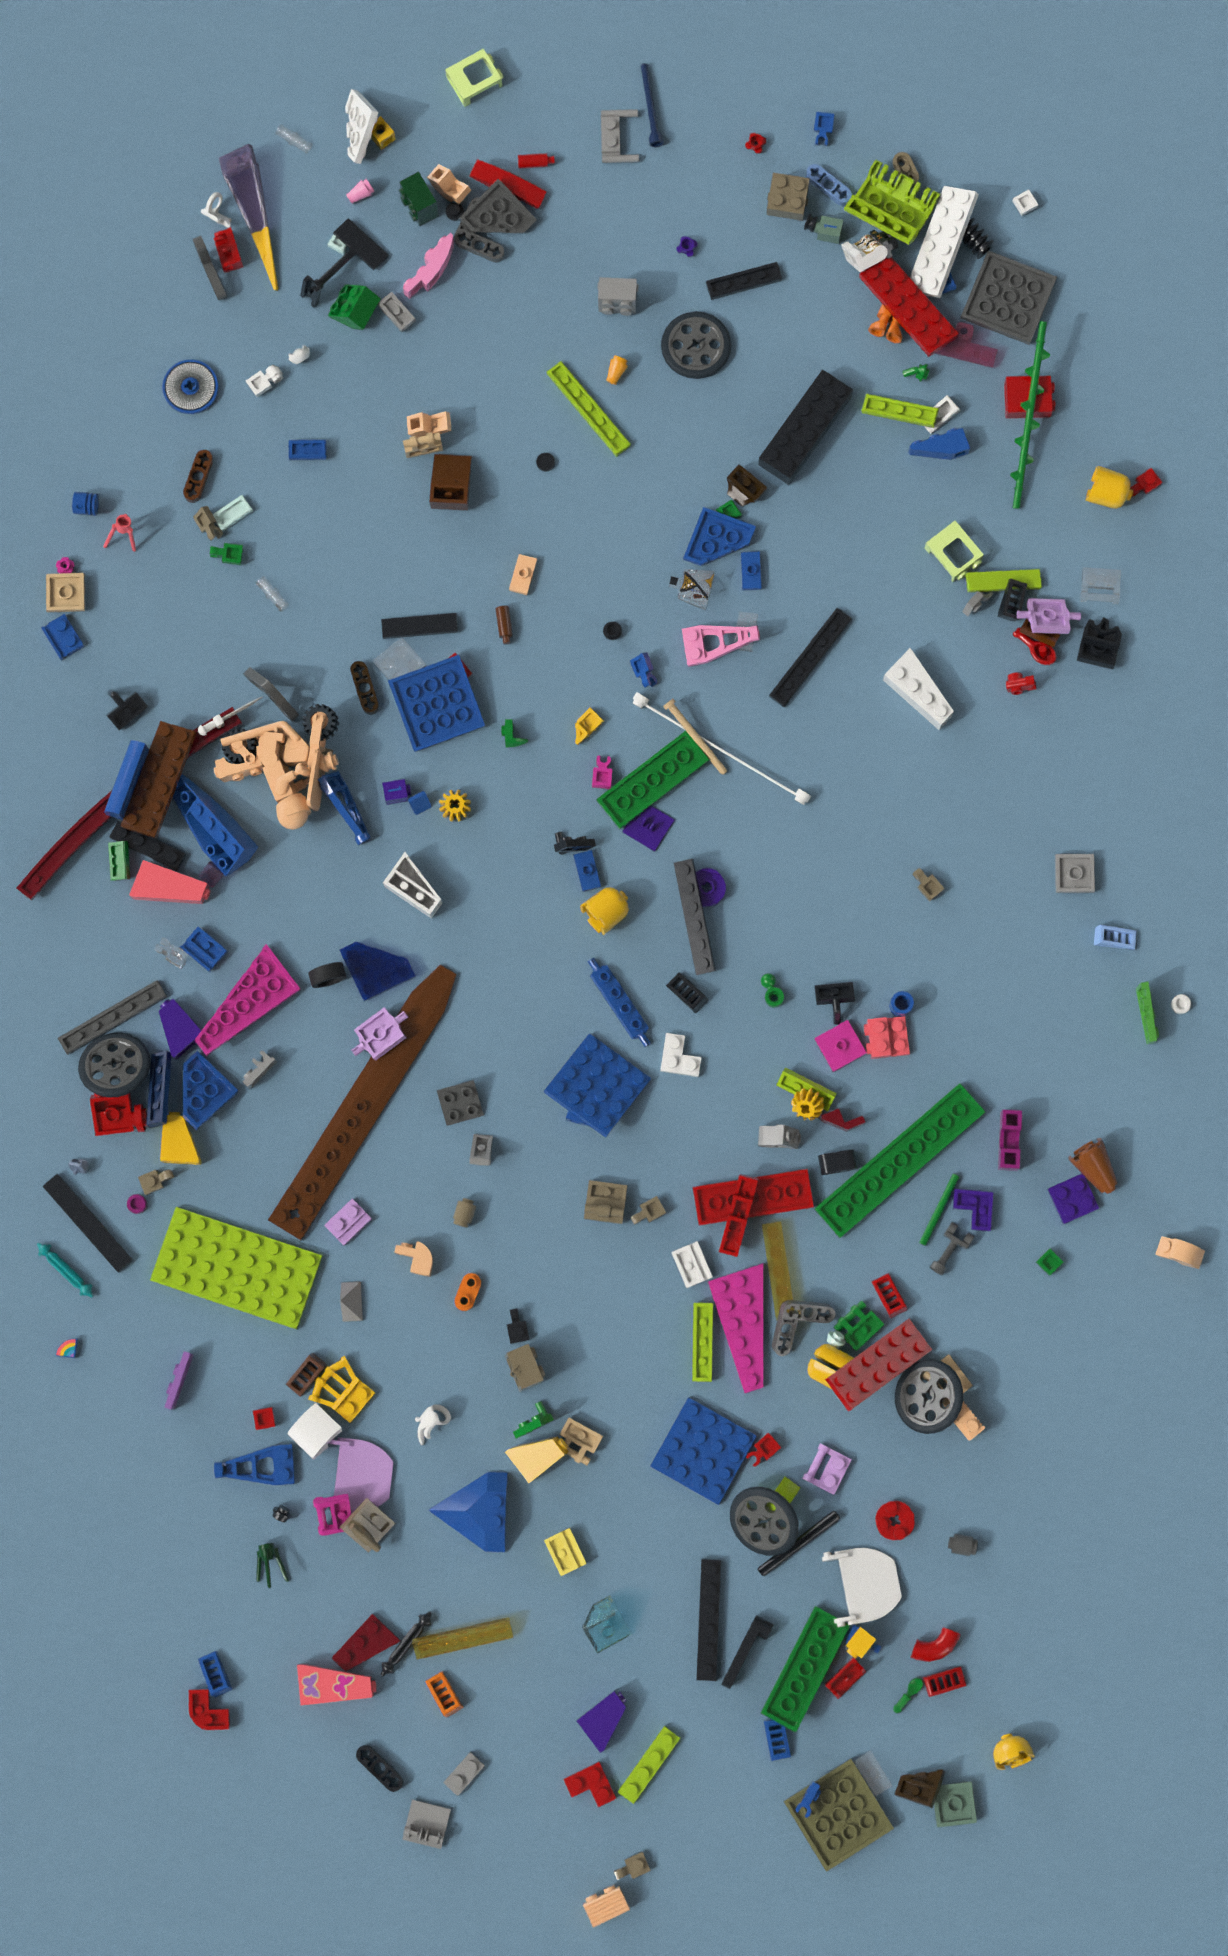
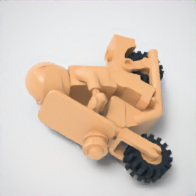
[214,704,339,830]

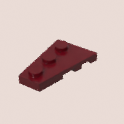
[331,1614,401,1672]

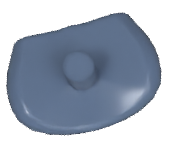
[68,1159,89,1175]

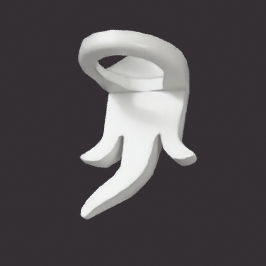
[201,192,232,228]
[415,1405,451,1445]

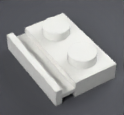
[671,1241,713,1288]

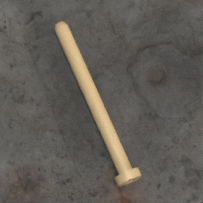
[663,699,727,775]

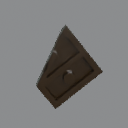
[894,1769,945,1808]

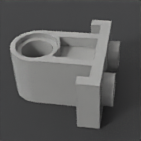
[758,1125,801,1149]

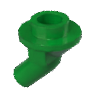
[902,364,930,382]

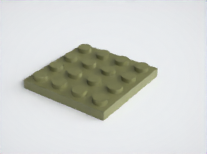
[783,1758,894,1872]

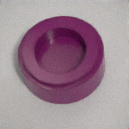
[127,1194,147,1214]

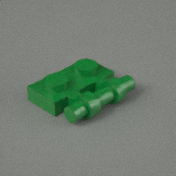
[833,1300,885,1351]

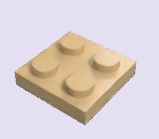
[46,573,85,612]

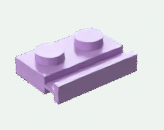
[324,1199,372,1246]

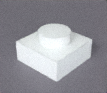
[1012,190,1038,216]

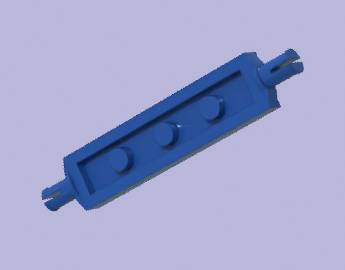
[588,958,651,1047]

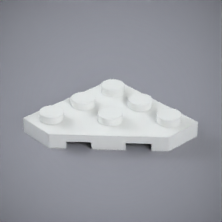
[346,89,378,164]

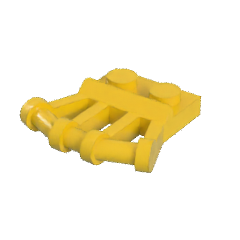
[308,1356,375,1423]

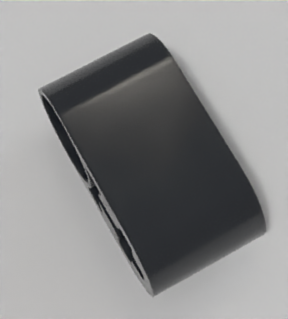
[818,1149,857,1175]

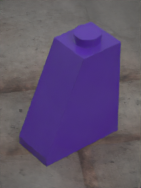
[159,999,201,1060]
[576,1690,627,1753]

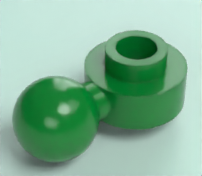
[761,973,784,1008]

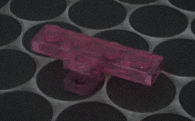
[921,322,998,368]

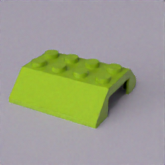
[844,160,941,245]

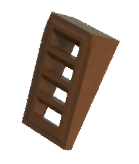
[285,1353,327,1397]

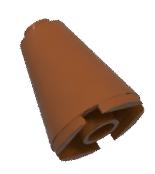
[1068,1138,1118,1194]

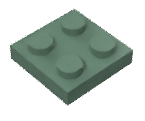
[934,1781,977,1827]

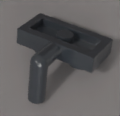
[106,689,148,730]
[554,832,596,855]
[814,982,855,1025]

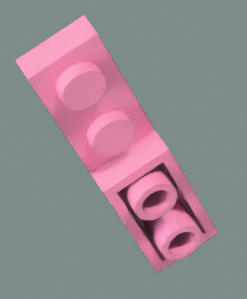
[403,233,454,299]

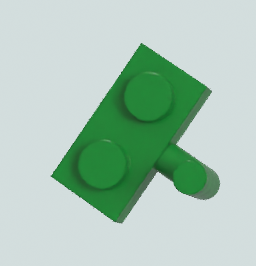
[513,1401,554,1439]

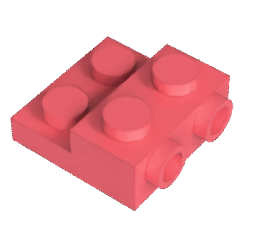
[864,1016,910,1059]

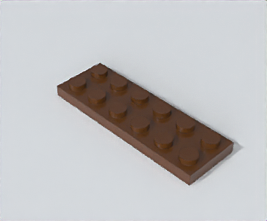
[121,721,197,839]

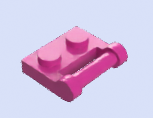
[313,1493,351,1536]

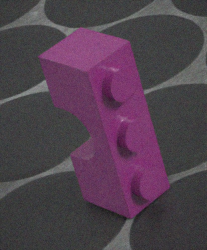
[998,1110,1022,1171]

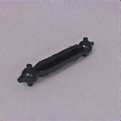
[381,1612,432,1677]

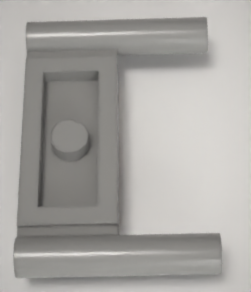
[601,109,639,163]

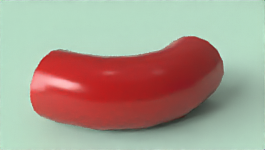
[910,1627,961,1662]

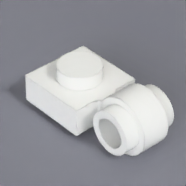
[246,365,283,397]

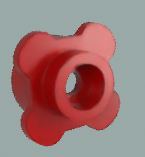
[745,133,767,154]

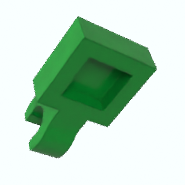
[209,543,243,565]

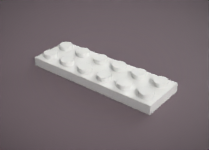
[910,186,979,298]

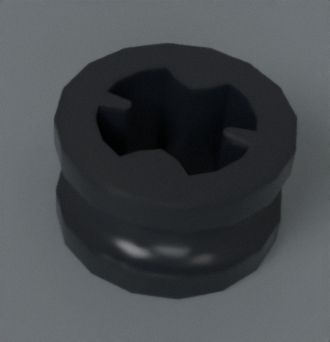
[804,213,818,232]

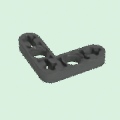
[454,197,504,263]
[192,235,227,301]
[243,667,299,722]
[772,1300,836,1356]

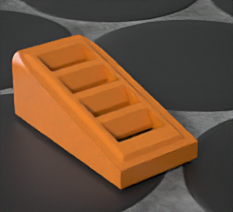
[425,1671,463,1718]

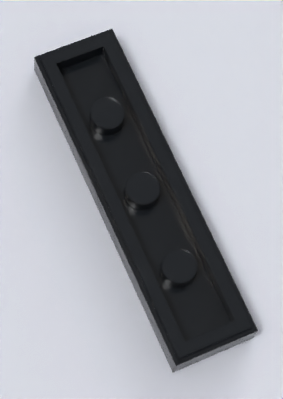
[706,262,782,300]
[381,613,458,639]

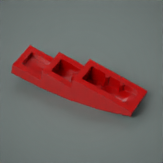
[469,159,546,209]
[719,1174,758,1257]

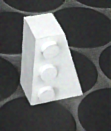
[383,852,442,919]

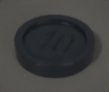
[536,453,555,472]

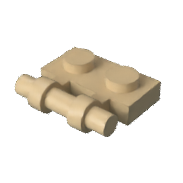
[403,432,443,458]
[559,1418,603,1466]

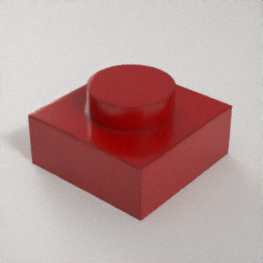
[253,1407,276,1430]

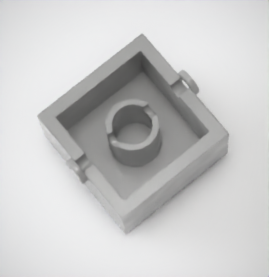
[597,277,639,316]

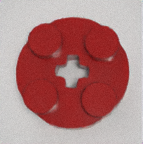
[875,1501,915,1540]

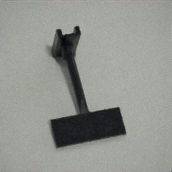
[300,218,389,308]

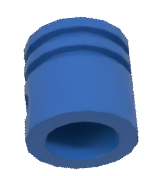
[72,492,99,516]
[889,991,914,1017]

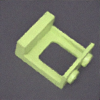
[445,49,503,107]
[925,521,984,582]

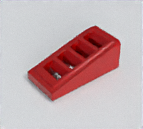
[872,1273,907,1319]
[923,1666,966,1697]

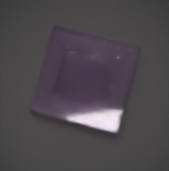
[198,861,224,888]

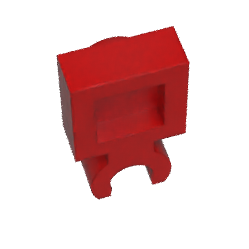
[746,1432,781,1467]

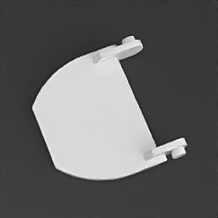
[822,1548,902,1627]

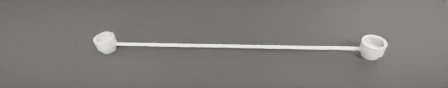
[633,692,811,805]

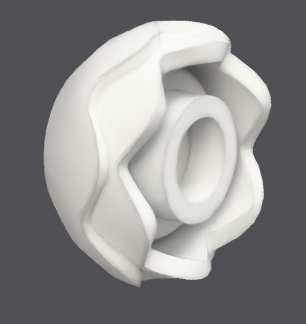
[288,345,310,364]

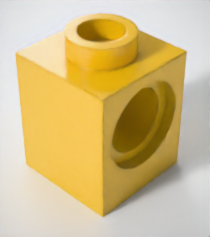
[371,116,396,150]
[846,1627,876,1659]

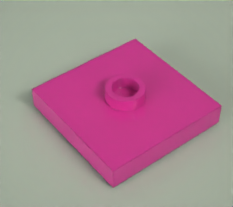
[814,1020,867,1072]

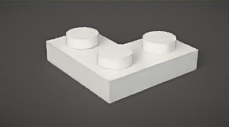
[660,1033,701,1077]

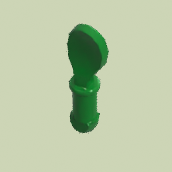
[893,1677,923,1713]

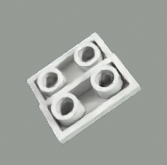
[288,1403,342,1460]

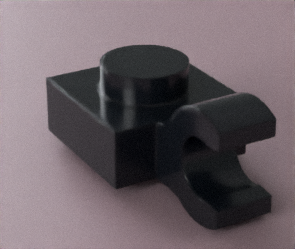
[507,1308,530,1344]

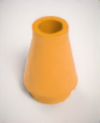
[606,355,628,385]

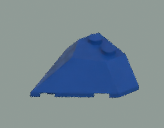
[428,1472,508,1552]

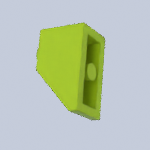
[767,1476,800,1520]

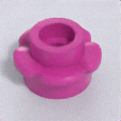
[56,557,75,574]

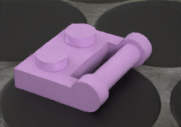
[802,1443,852,1495]

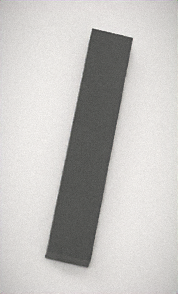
[57,980,167,1055]

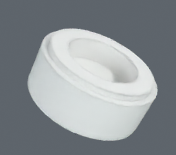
[1171,994,1191,1014]

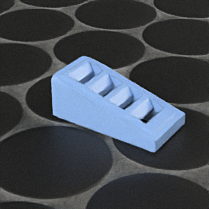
[1094,925,1136,950]

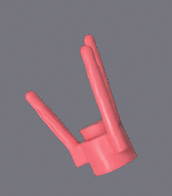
[103,514,136,552]

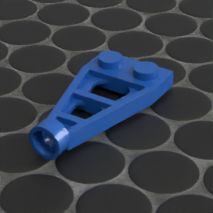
[318,771,371,846]
[214,1444,295,1486]

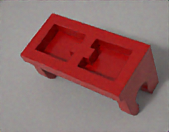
[213,227,244,273]
[824,1657,867,1699]

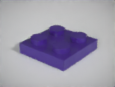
[1047,1174,1099,1225]

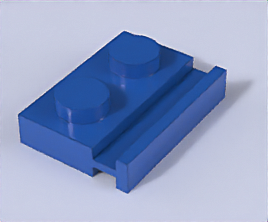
[41,614,85,660]
[180,926,228,973]

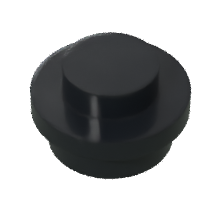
[446,202,464,221]
[603,621,622,640]
[272,1505,292,1523]

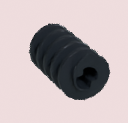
[963,218,994,259]

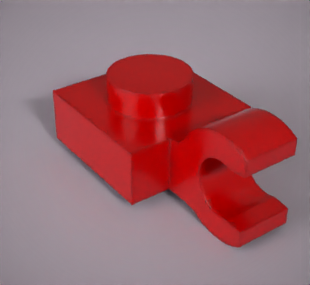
[1130,468,1162,497]

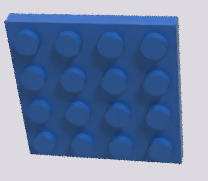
[388,655,485,752]
[544,1033,651,1138]
[650,1397,756,1505]

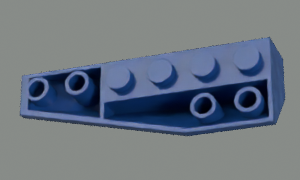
[173,774,258,877]

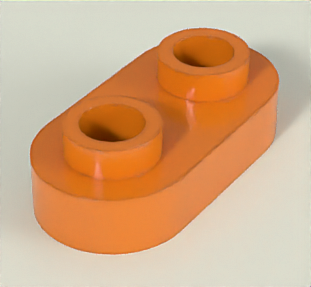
[455,1273,481,1311]

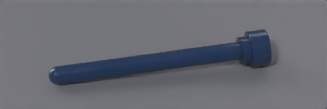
[641,63,664,147]

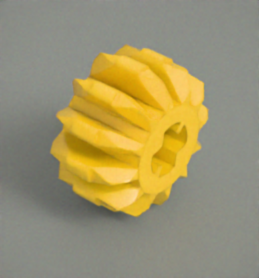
[439,790,471,822]
[791,1088,825,1121]

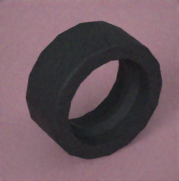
[308,962,347,988]

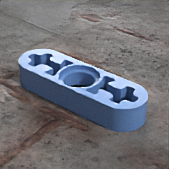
[806,164,852,206]

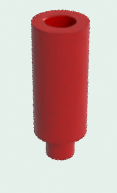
[518,153,555,169]

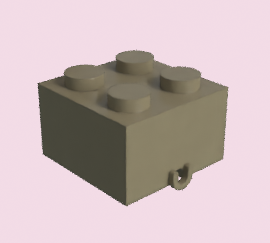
[766,173,810,221]
[505,1344,545,1392]

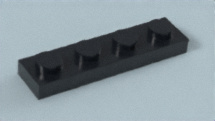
[109,821,186,871]

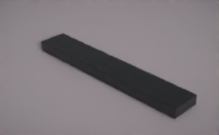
[769,608,852,707]
[42,1174,133,1273]

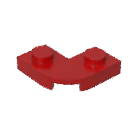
[189,1689,230,1730]

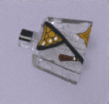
[669,569,715,610]

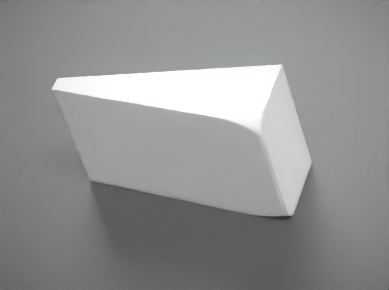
[924,395,961,434]

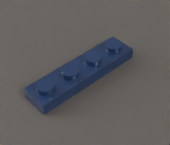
[146,1050,171,1128]

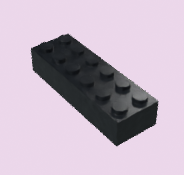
[758,369,853,485]

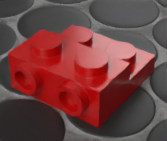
[90,1093,135,1136]

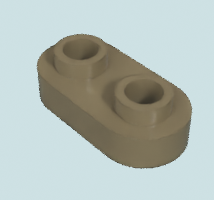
[892,152,919,188]

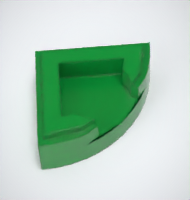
[716,500,742,519]

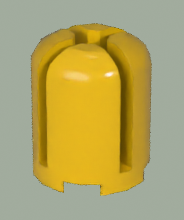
[808,1344,854,1389]

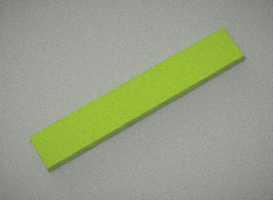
[546,361,631,457]

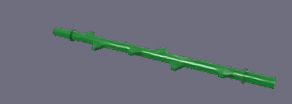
[1010,321,1050,509]

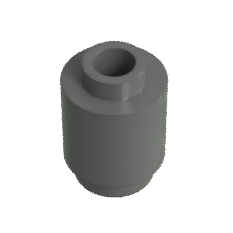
[948,1533,978,1556]

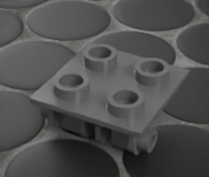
[436,1080,484,1126]

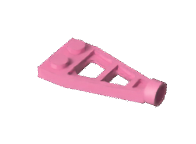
[682,625,760,667]

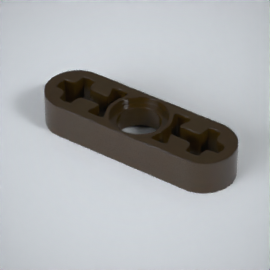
[350,661,379,715]

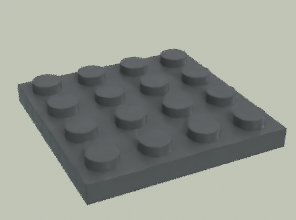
[960,251,1057,345]

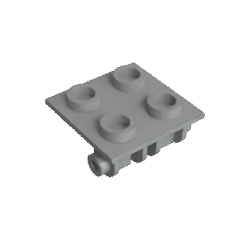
[402,1800,451,1849]

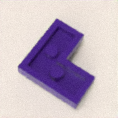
[953,1189,993,1232]

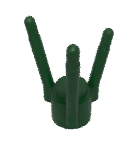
[256,1543,289,1588]

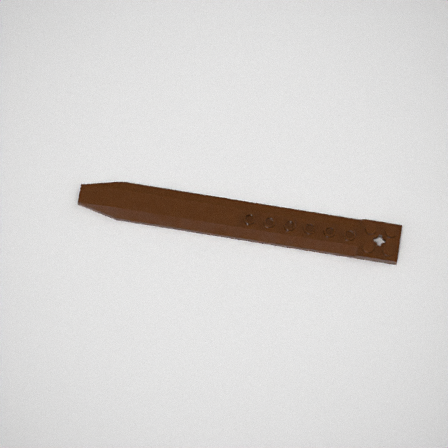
[268,965,457,1241]

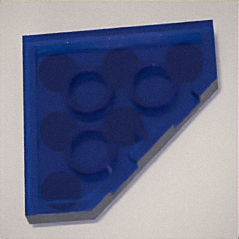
[339,942,416,1002]

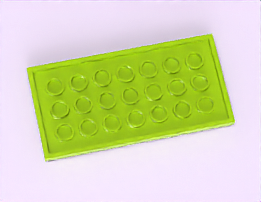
[150,1207,322,1330]

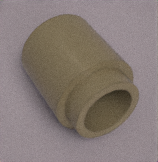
[453,1198,476,1228]

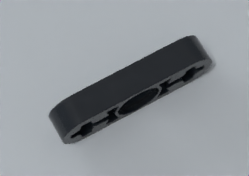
[356,1745,403,1792]

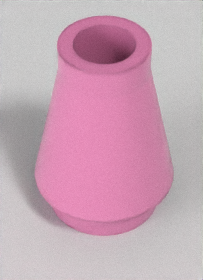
[346,179,374,204]

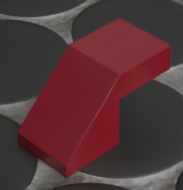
[820,1108,866,1132]

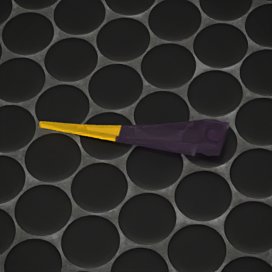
[219,144,278,291]

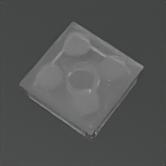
[373,637,426,680]

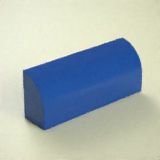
[104,740,149,820]

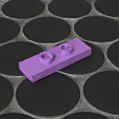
[164,1351,193,1410]

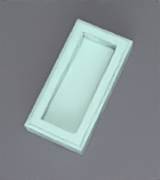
[213,495,253,532]

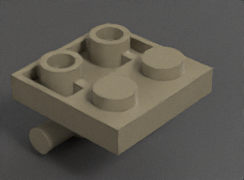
[584,1180,627,1224]
[340,1498,395,1553]

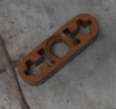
[183,450,213,503]

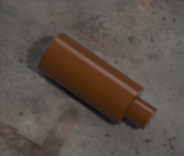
[495,606,513,645]

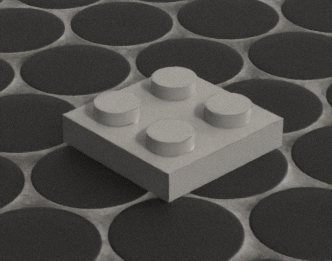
[1055,854,1095,893]

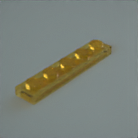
[762,1222,795,1321]
[412,1617,513,1660]

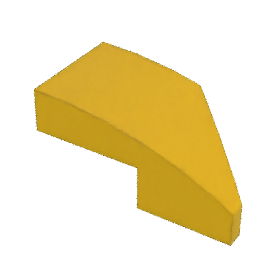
[575,707,604,745]

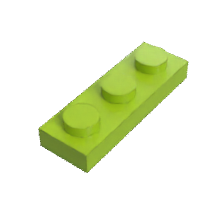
[776,1067,837,1112]

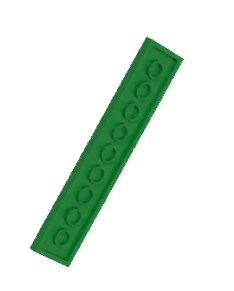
[814,1083,985,1239]

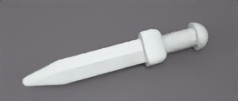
[198,697,263,736]

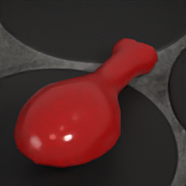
[1013,627,1057,666]

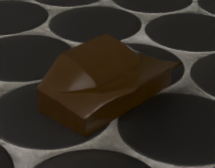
[727,464,767,507]

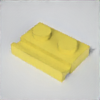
[544,1528,587,1576]

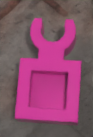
[592,755,612,789]

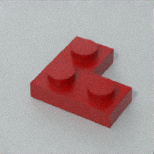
[563,1762,616,1808]

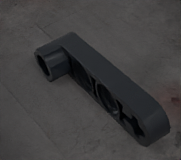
[721,1615,774,1689]

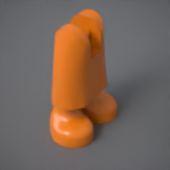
[868,304,903,343]

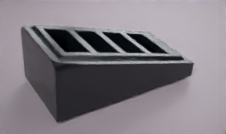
[997,579,1027,621]
[666,972,708,1013]

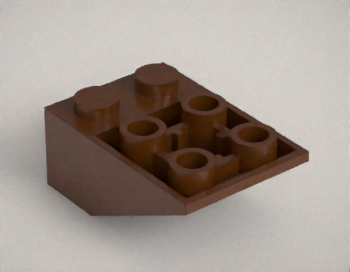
[429,454,472,511]

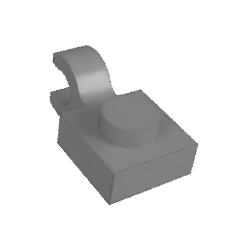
[962,591,993,616]

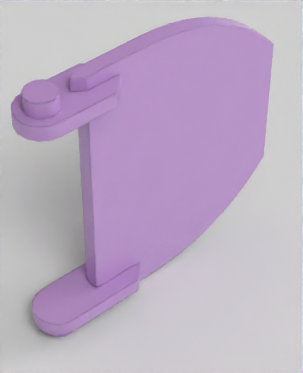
[324,1438,393,1513]

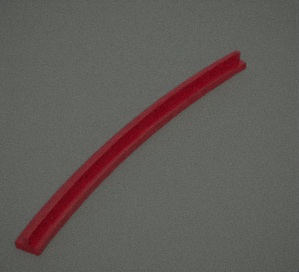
[16,707,242,901]

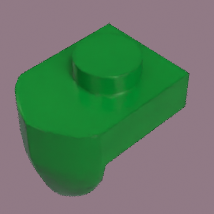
[501,719,528,747]

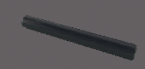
[757,1511,840,1576]

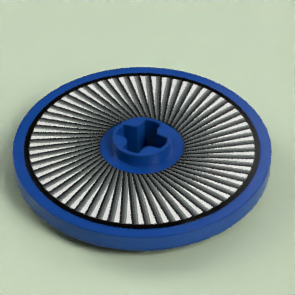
[162,360,218,414]

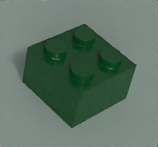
[399,171,439,226]

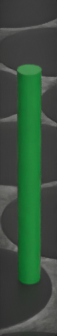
[919,1174,960,1246]

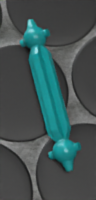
[37,1243,94,1298]

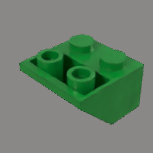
[327,284,381,330]

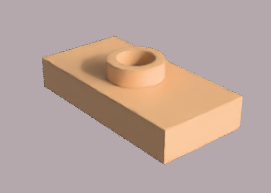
[509,554,537,595]

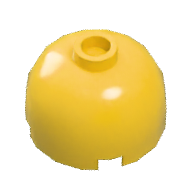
[993,1733,1035,1770]

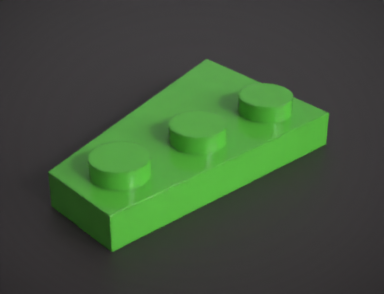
[1136,981,1159,1045]

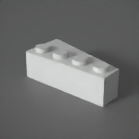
[883,648,954,730]

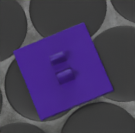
[622,806,674,852]

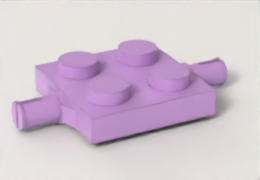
[1017,599,1081,634]
[351,1007,408,1061]

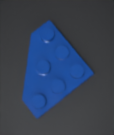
[683,507,756,566]
[183,1051,238,1131]

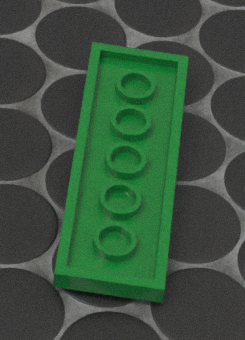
[596,730,709,830]
[760,1606,850,1733]

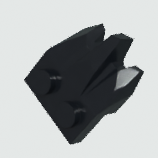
[1076,617,1122,670]

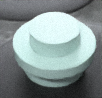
[827,1331,846,1349]

